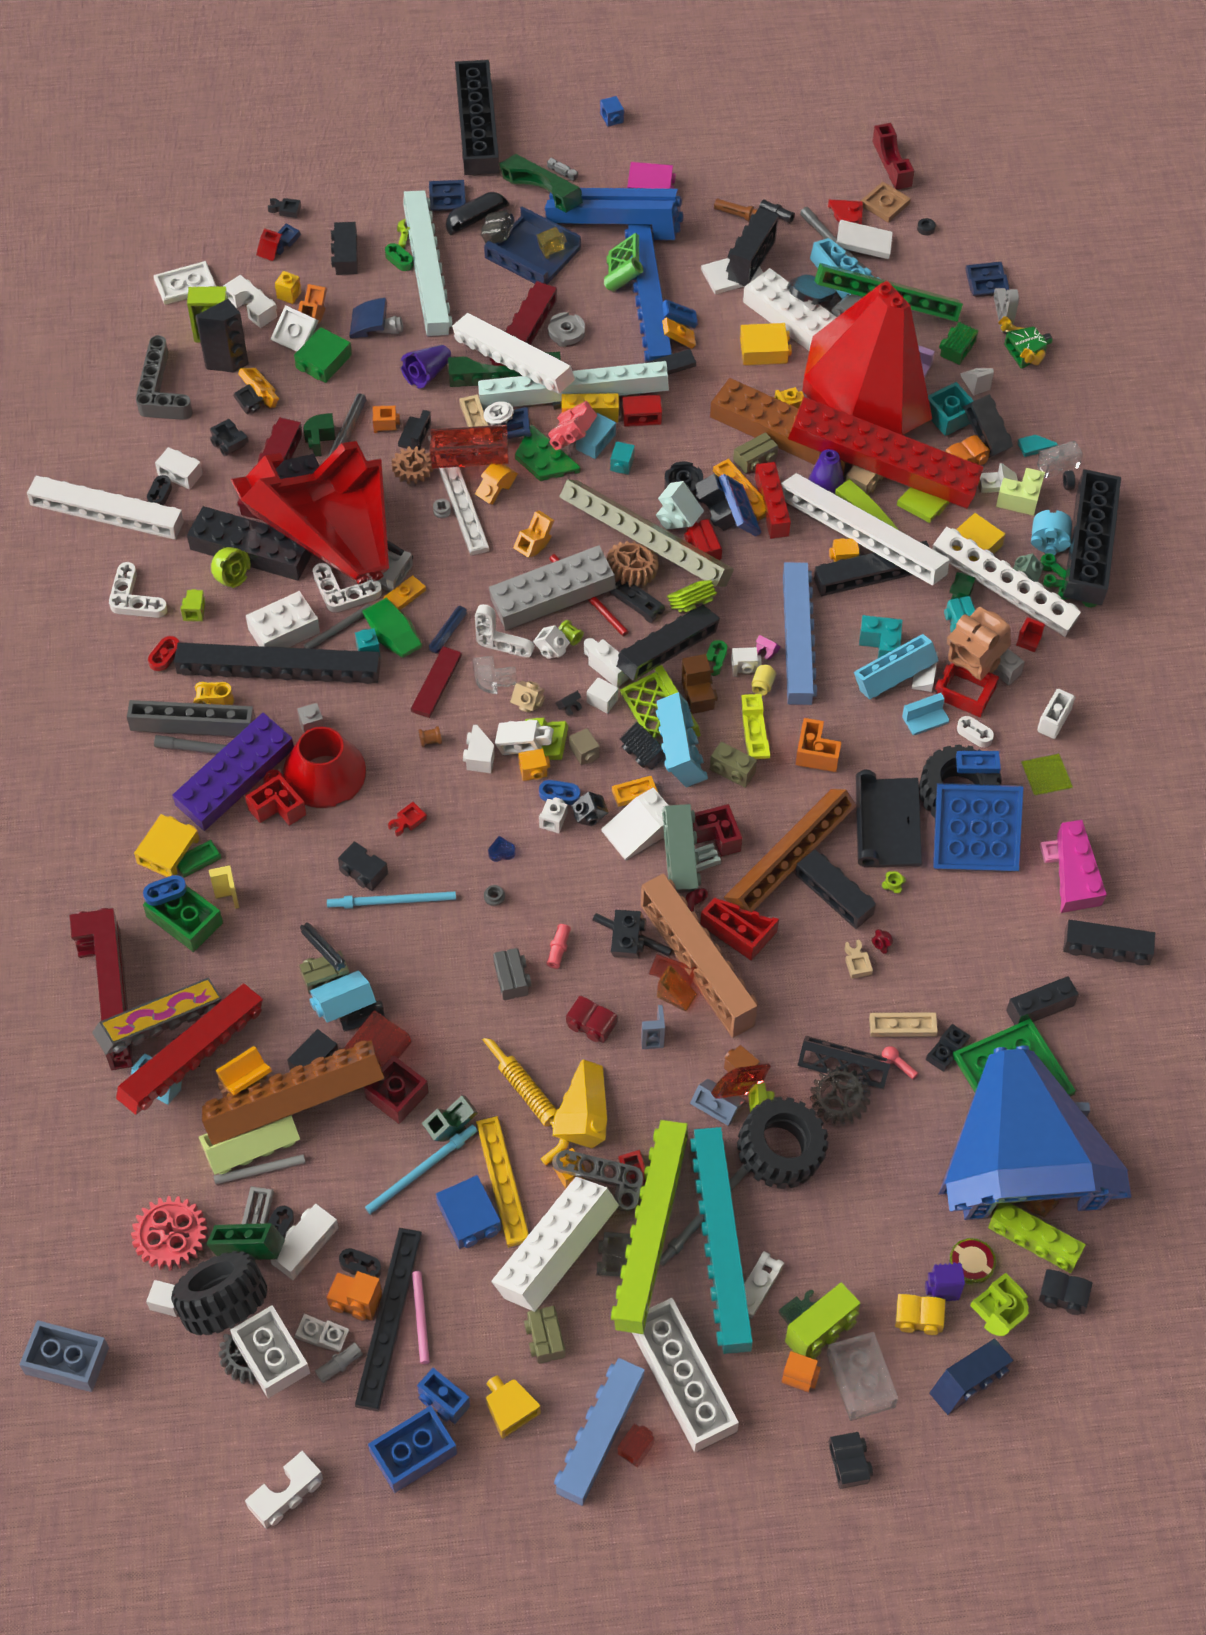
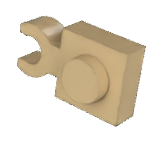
[845,940,873,979]

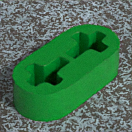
[385,243,413,271]
[706,640,728,676]

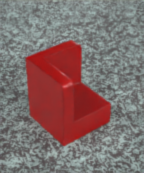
[256,228,282,261]
[1016,617,1045,653]

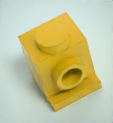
[774,387,804,409]

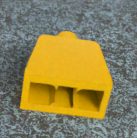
[486,1375,541,1439]

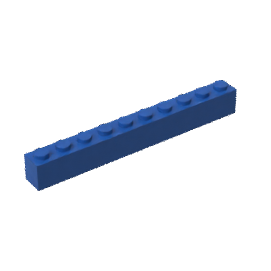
[624,224,672,362]

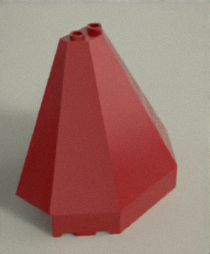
[802,281,932,435]
[231,441,389,585]

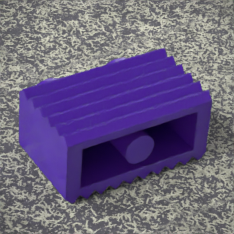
[925,1262,965,1301]

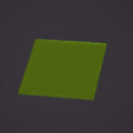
[1021,753,1073,796]

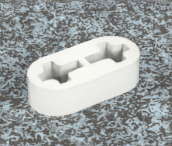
[957,716,994,748]

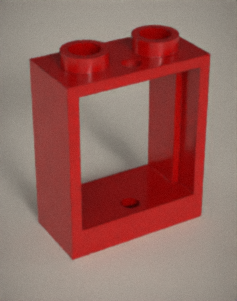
[935,663,999,718]

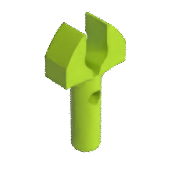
[397,219,410,248]

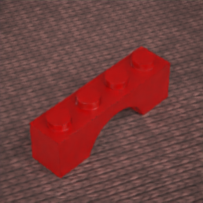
[755,462,791,539]

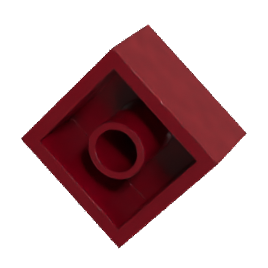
[364,1055,429,1124]

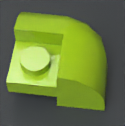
[970,1273,1029,1336]

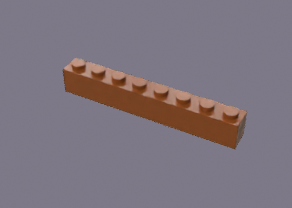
[724,789,857,912]

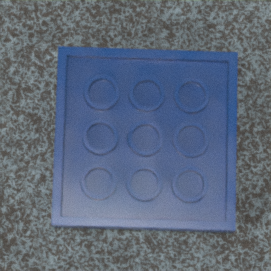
[933,783,1023,871]

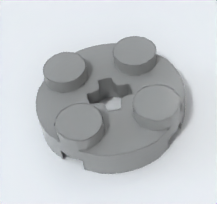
[548,312,585,347]

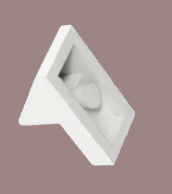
[979,463,1018,493]

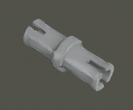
[315,1342,363,1383]

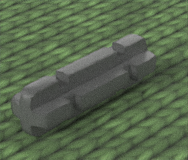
[547,158,578,181]

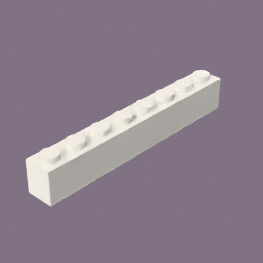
[452,313,575,394]
[27,476,184,540]

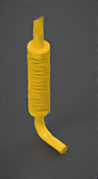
[482,1039,569,1166]

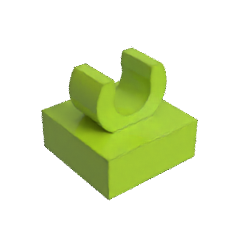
[748,1082,775,1112]

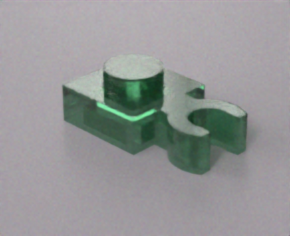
[778,1290,820,1325]

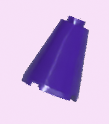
[400,345,451,389]
[808,449,845,496]

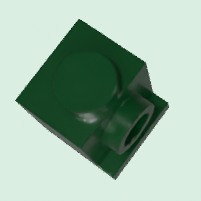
[949,572,976,600]

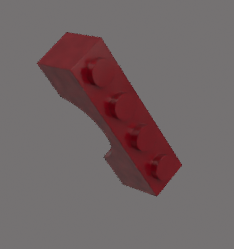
[872,123,914,190]

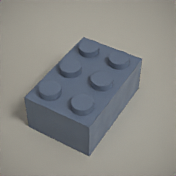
[19,1320,109,1392]

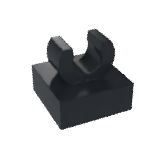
[555,690,582,716]

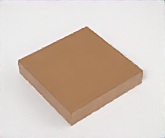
[861,182,911,222]

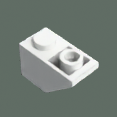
[463,725,495,773]

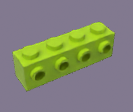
[988,1202,1086,1273]

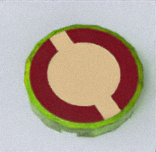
[949,1238,996,1284]

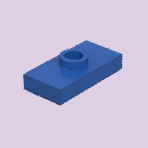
[662,299,698,328]

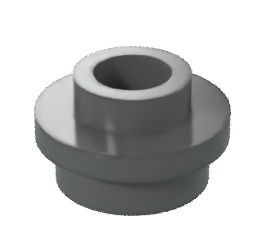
[484,885,505,906]

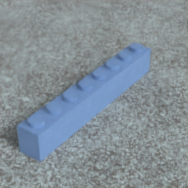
[783,562,817,705]

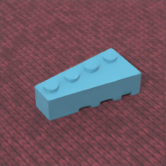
[810,238,880,299]
[656,692,708,787]

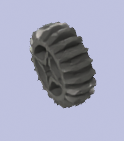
[218,1322,255,1385]

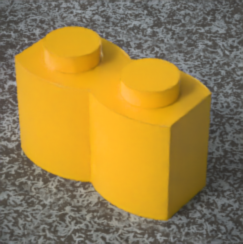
[895,1294,945,1335]

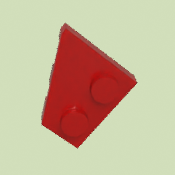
[828,199,863,225]

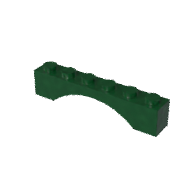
[499,154,583,213]
[448,352,561,387]

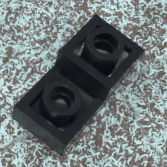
[925,1024,971,1072]

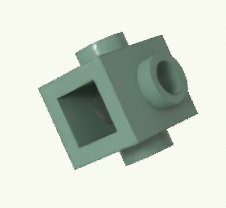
[1013,553,1044,582]

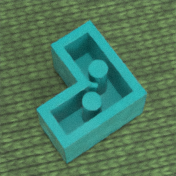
[859,615,903,658]

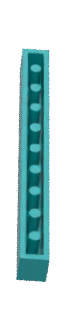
[690,1127,753,1354]

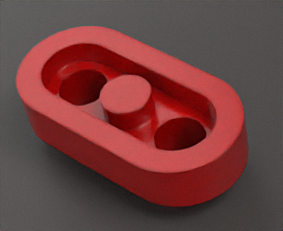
[148,636,180,671]

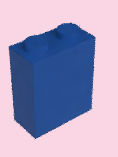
[436,1175,501,1249]

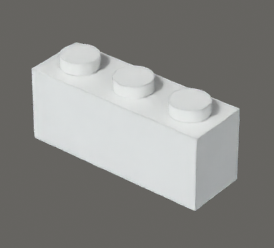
[271,1204,338,1280]

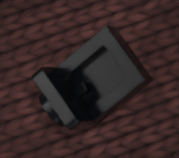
[233,384,264,414]

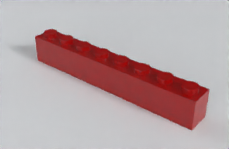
[116,983,263,1115]

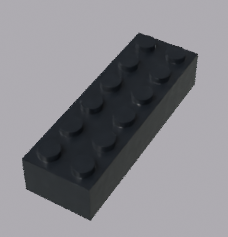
[187,506,313,581]

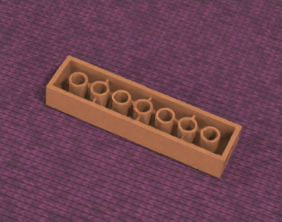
[641,873,758,1038]

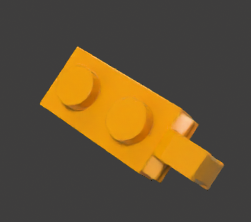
[238,368,279,408]

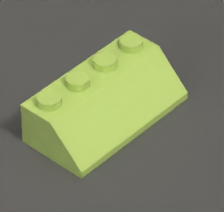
[199,1115,300,1175]

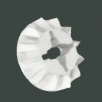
[484,402,514,426]

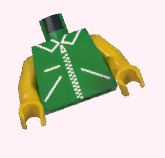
[998,316,1052,369]

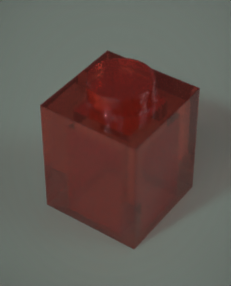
[618,1423,654,1468]

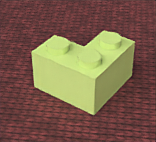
[996,468,1045,516]

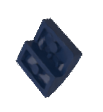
[429,180,465,211]
[965,261,1009,296]
[349,298,387,339]

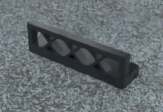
[797,1036,891,1089]

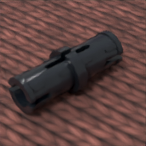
[759,199,795,224]

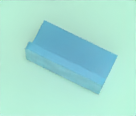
[902,693,949,735]

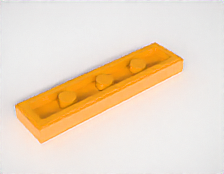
[713,458,766,521]

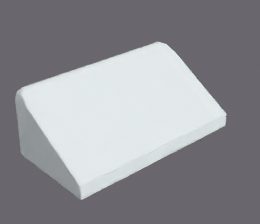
[912,652,938,692]

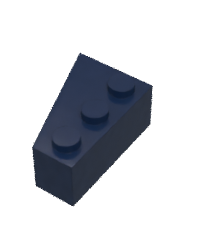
[929,1338,1014,1415]

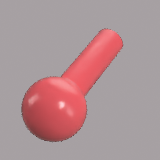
[882,1046,919,1080]

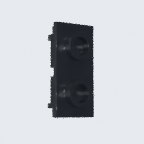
[340,1000,386,1032]

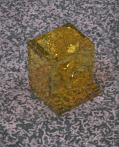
[536,227,567,259]

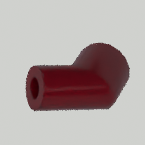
[685,888,708,912]

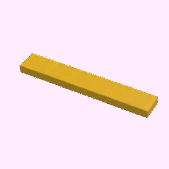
[476,1116,529,1248]

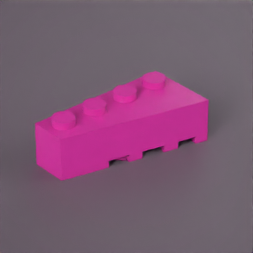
[1057,820,1107,913]

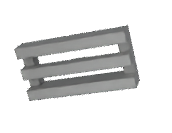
[242,1186,274,1224]

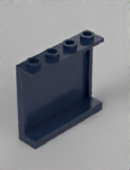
[484,207,581,284]

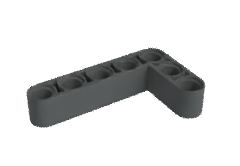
[136,335,193,420]

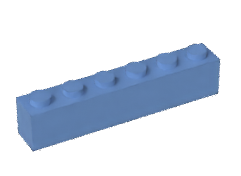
[554,1358,645,1506]

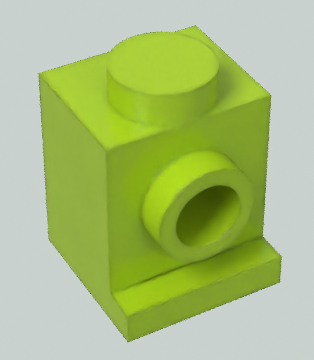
[180,589,206,621]

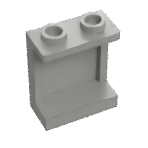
[368,551,413,592]

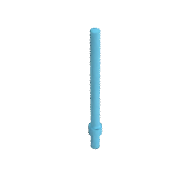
[327,891,456,909]
[365,1124,478,1214]

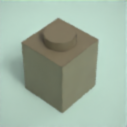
[569,728,599,766]

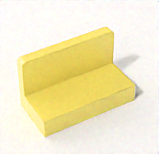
[209,865,239,909]

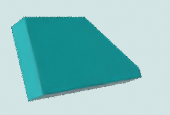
[1017,435,1058,457]

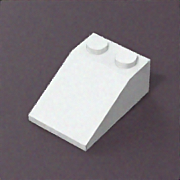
[602,787,668,860]

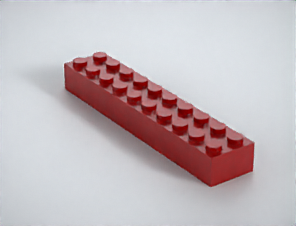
[788,397,983,509]

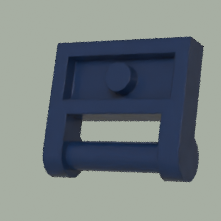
[492,407,532,444]

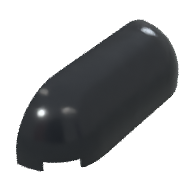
[446,192,509,236]

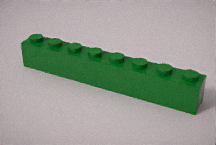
[814,263,963,322]

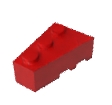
[700,898,779,961]

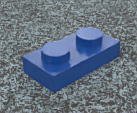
[956,751,1001,773]

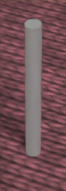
[214,1154,305,1185]

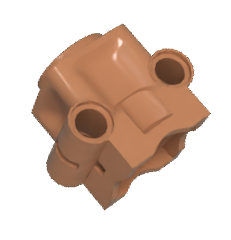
[947,607,1011,681]

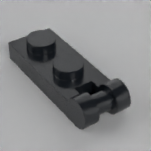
[610,579,665,623]

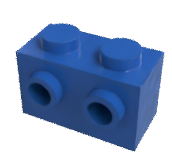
[417,1368,471,1424]

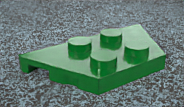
[515,425,581,481]

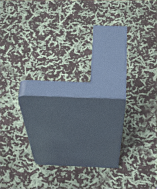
[641,1005,665,1049]
[690,1079,745,1126]

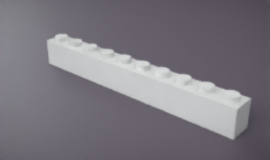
[781,473,950,585]

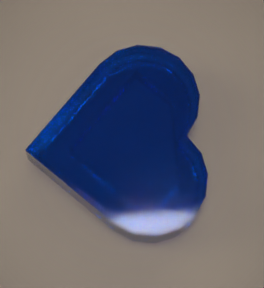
[488,836,516,862]

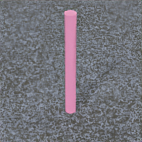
[412,1271,430,1364]

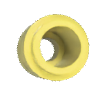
[751,665,776,696]

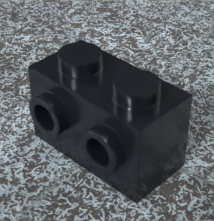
[611,909,646,959]

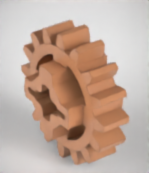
[392,446,433,484]

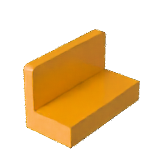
[216,1046,272,1095]

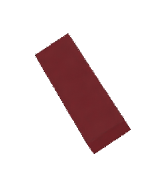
[411,646,462,718]

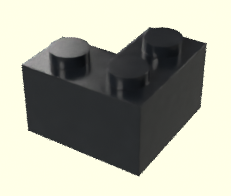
[695,473,736,531]

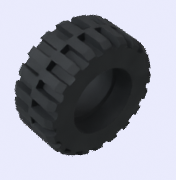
[919,745,1002,818]
[737,1097,829,1189]
[171,1251,267,1336]

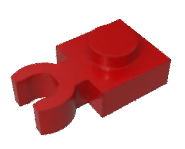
[388,802,427,837]

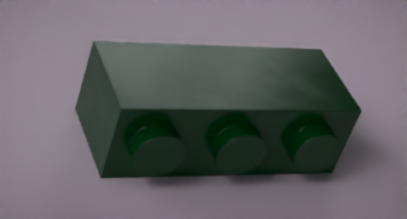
[207,1223,285,1260]

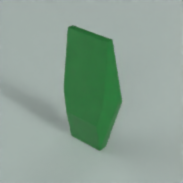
[362,597,422,658]

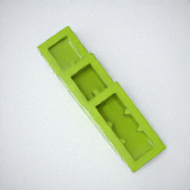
[835,479,898,530]

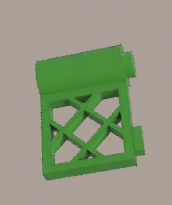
[604,233,643,292]

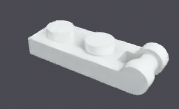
[744,1251,785,1318]

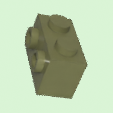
[710,742,757,788]

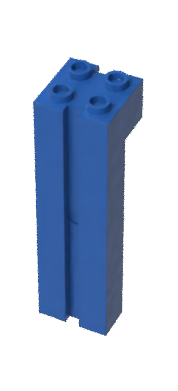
[545,188,684,240]

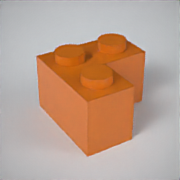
[795,718,841,772]
[326,1271,382,1321]

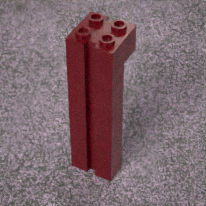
[69,908,133,1071]

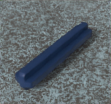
[429,605,467,654]

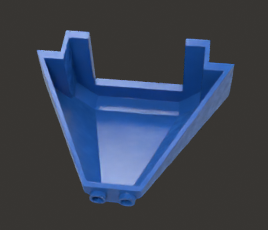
[938,1045,1132,1220]

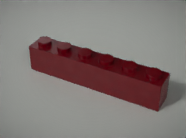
[490,281,557,366]
[238,417,303,520]

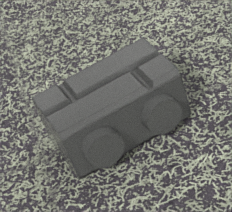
[493,948,532,1000]

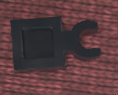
[268,198,301,218]

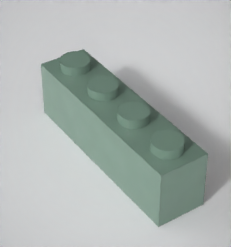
[662,804,701,893]

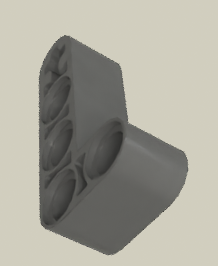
[552,1150,643,1211]

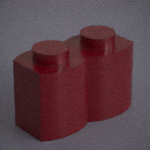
[566,996,618,1043]

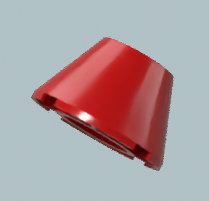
[283,727,366,808]

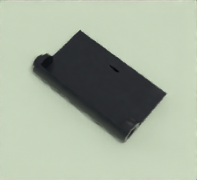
[856,769,922,867]

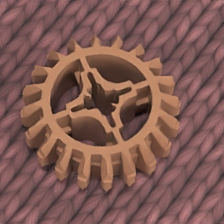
[606,541,659,587]

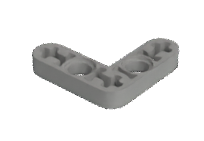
[994,288,1019,332]

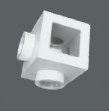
[533,625,570,659]

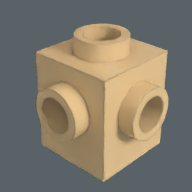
[510,681,545,712]

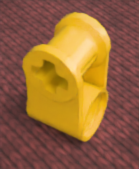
[193,682,234,705]

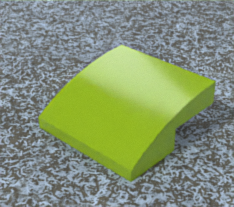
[897,487,949,523]
[525,718,569,760]

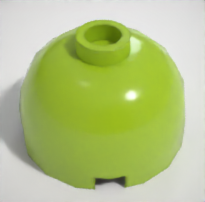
[211,547,251,588]

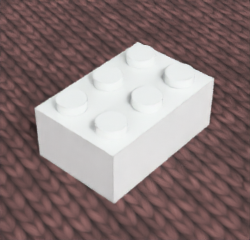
[246,591,320,648]
[230,1305,310,1398]

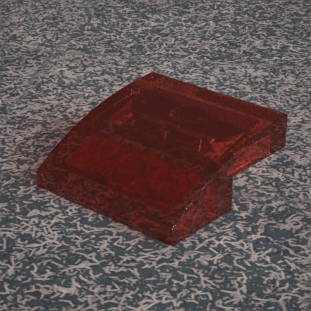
[711,1063,771,1099]

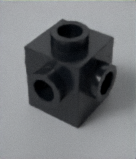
[571,792,609,826]

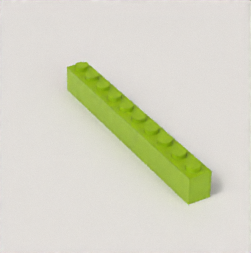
[611,1120,688,1334]

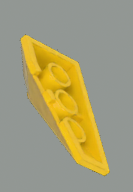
[552,1059,607,1149]

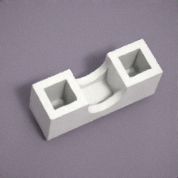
[223,275,277,328]
[245,1451,323,1529]

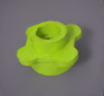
[882,871,906,894]

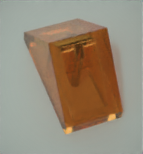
[657,966,697,1011]

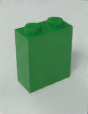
[294,327,352,383]

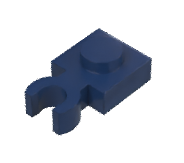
[276,223,301,255]

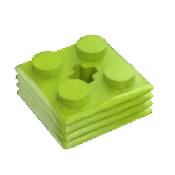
[666,580,717,612]

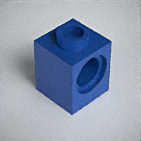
[600,96,624,127]

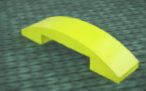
[741,694,770,759]

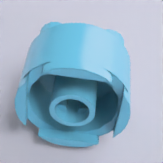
[1031,510,1072,555]

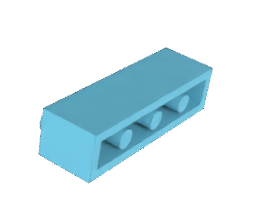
[854,634,939,700]

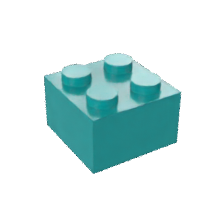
[928,382,974,436]

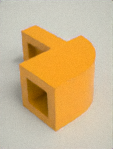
[475,462,518,505]
[513,510,554,558]

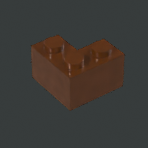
[681,654,718,714]

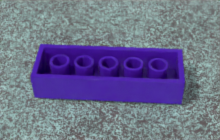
[172,713,294,831]

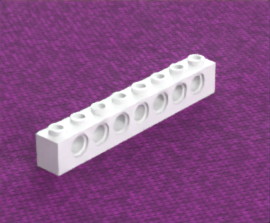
[932,526,1081,637]

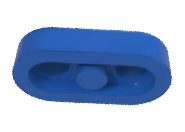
[539,780,580,805]
[143,875,187,906]

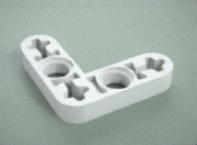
[109,562,167,618]
[313,563,382,613]
[475,604,535,657]

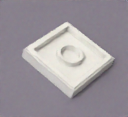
[270,305,319,352]

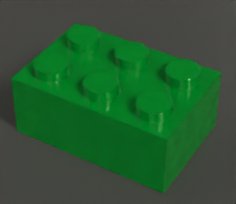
[143,875,223,953]

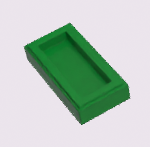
[177,840,222,878]

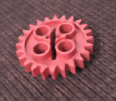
[131,1196,208,1271]

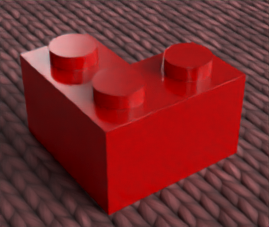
[245,774,307,826]

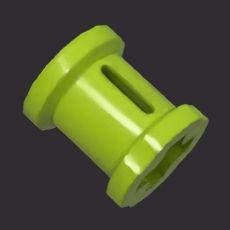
[558,620,584,646]

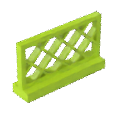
[620,665,701,745]

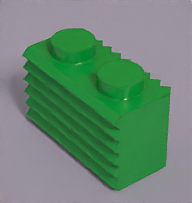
[939,322,978,365]

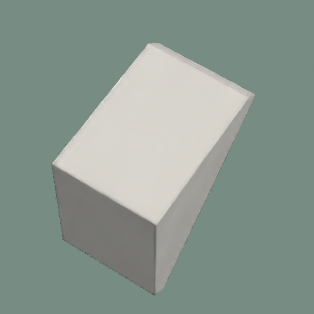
[960,368,994,395]

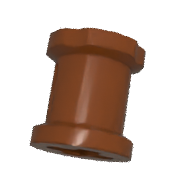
[418,726,442,748]

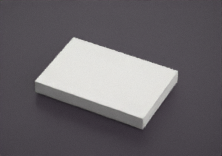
[836,220,892,259]
[701,258,763,295]
[153,261,216,305]

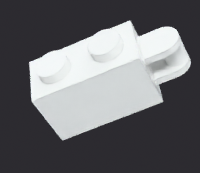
[584,638,629,688]
[495,720,554,755]

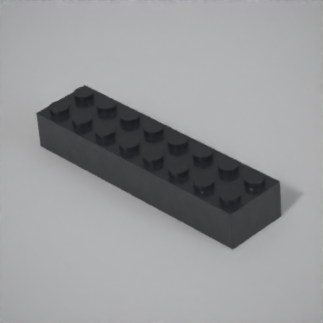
[455,60,499,175]
[1063,469,1121,606]

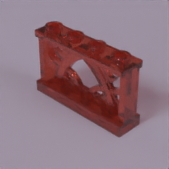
[430,425,509,469]

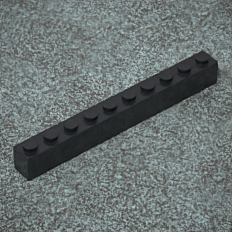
[174,643,381,684]

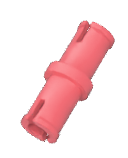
[546,924,571,969]

